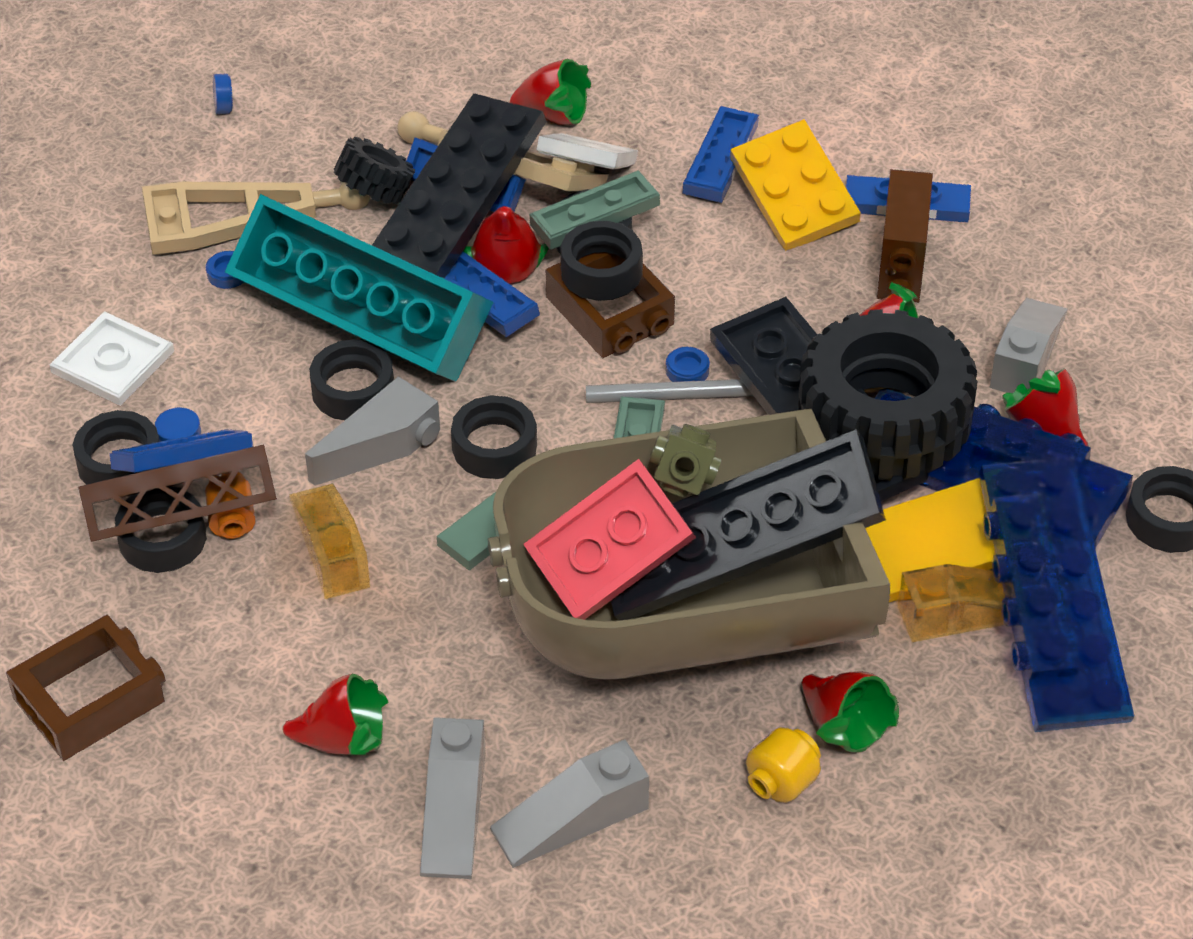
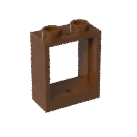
[877,169,933,303]
[545,252,675,359]
[6,614,166,762]

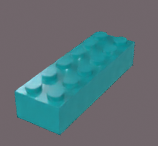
[225,194,494,381]

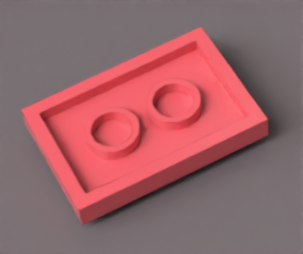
[523,459,696,620]

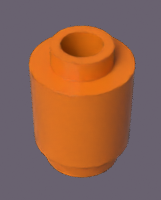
[205,472,255,539]

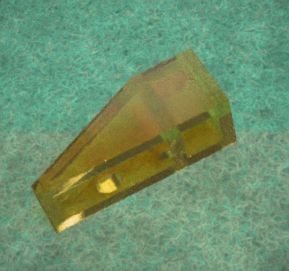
[289,483,370,599]
[898,564,1049,642]

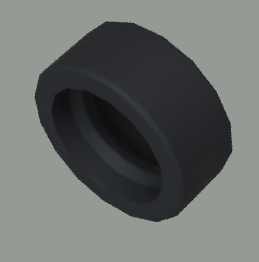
[560,221,643,301]
[309,339,394,421]
[451,395,537,479]
[72,410,160,485]
[1125,466,1193,553]
[115,486,207,573]

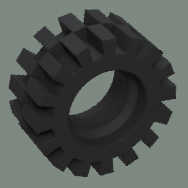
[334,137,415,204]

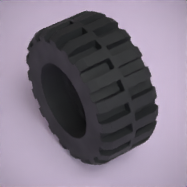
[798,309,978,481]

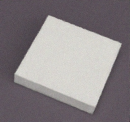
[536,133,638,169]
[49,311,174,406]

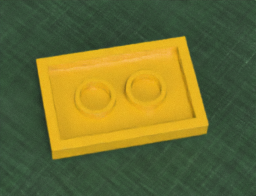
[730,119,861,251]

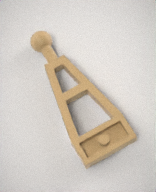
[397,111,608,191]
[142,182,371,255]

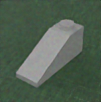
[990,298,1068,393]
[305,376,440,486]
[420,717,486,879]
[490,739,649,868]

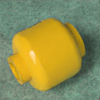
[746,727,821,803]

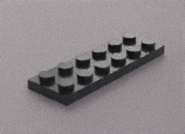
[372,93,547,279]
[710,297,928,502]
[611,429,886,620]

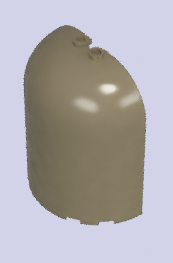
[488,409,890,679]

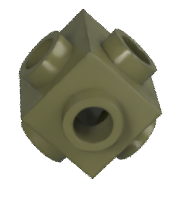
[649,424,722,497]

